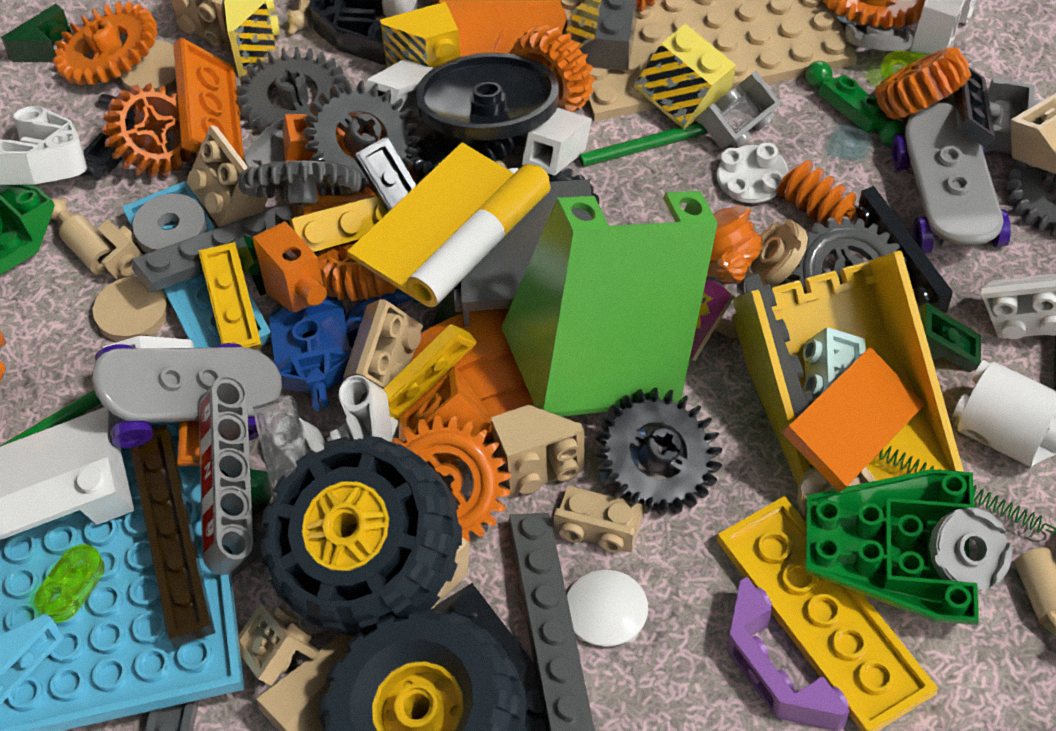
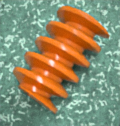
[777,160,857,228]

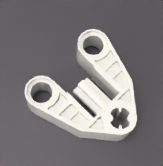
[910,0,977,60]
[0,106,87,185]
[273,375,392,467]

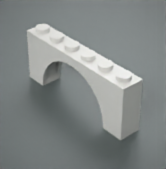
[366,59,592,176]

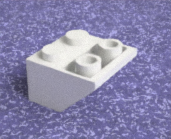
[981,274,1056,339]

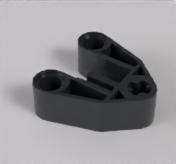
[310,0,386,65]

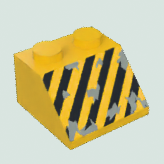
[380,2,461,68]

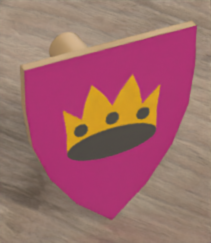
[690,281,738,361]

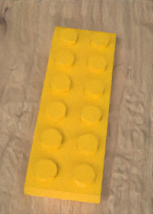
[717,496,938,731]

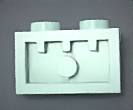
[803,327,866,400]

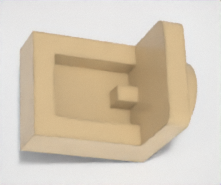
[97,219,143,280]

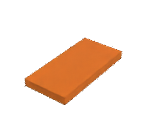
[173,37,245,163]
[781,347,925,493]

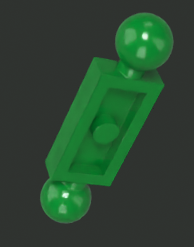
[805,61,906,147]

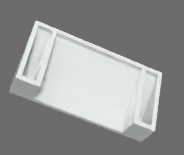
[0,407,134,540]

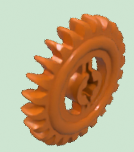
[823,0,926,28]
[53,1,158,85]
[392,415,511,542]

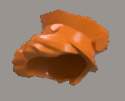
[707,205,763,284]

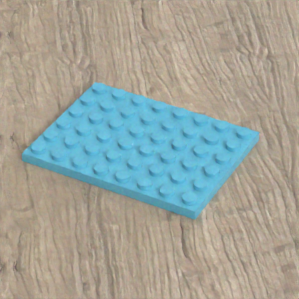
[0,422,245,731]

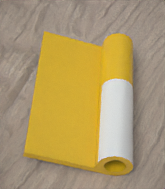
[347,142,551,307]

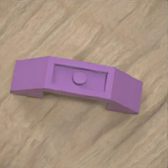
[727,577,849,731]

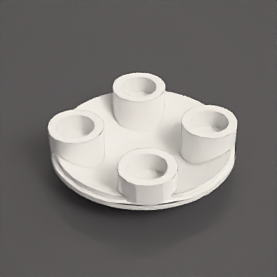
[717,143,788,203]
[567,570,648,647]

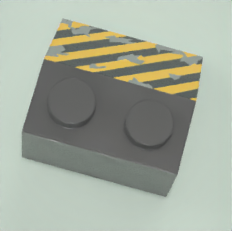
[566,0,637,71]

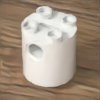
[953,360,1056,468]

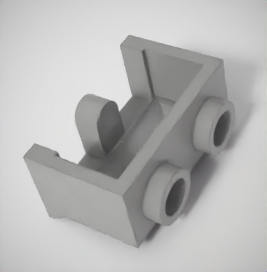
[694,71,781,150]
[985,77,1039,155]

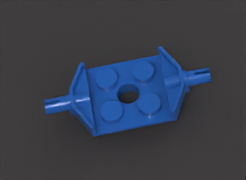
[269,296,351,410]

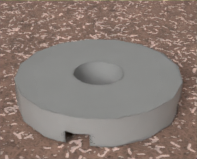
[845,21,914,51]
[133,193,207,253]
[929,507,1012,591]

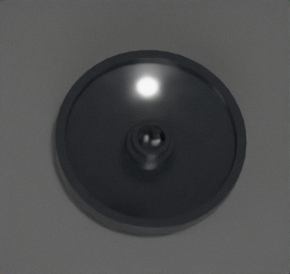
[416,53,559,141]

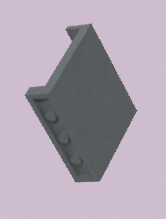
[454,179,592,327]

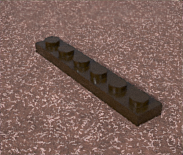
[130,424,216,647]

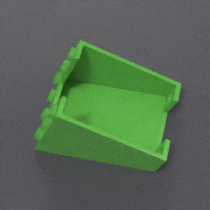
[501,191,718,417]

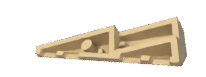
[256,634,355,731]

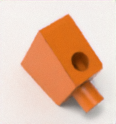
[252,221,327,312]

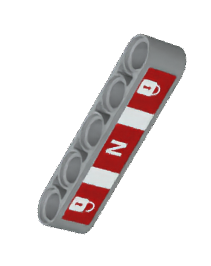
[198,376,253,575]

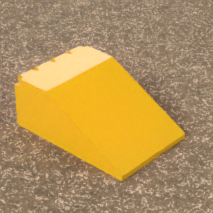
[732,251,964,488]

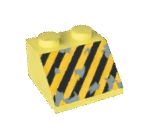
[224,0,281,78]
[634,24,736,129]

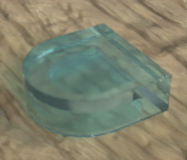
[832,124,871,161]

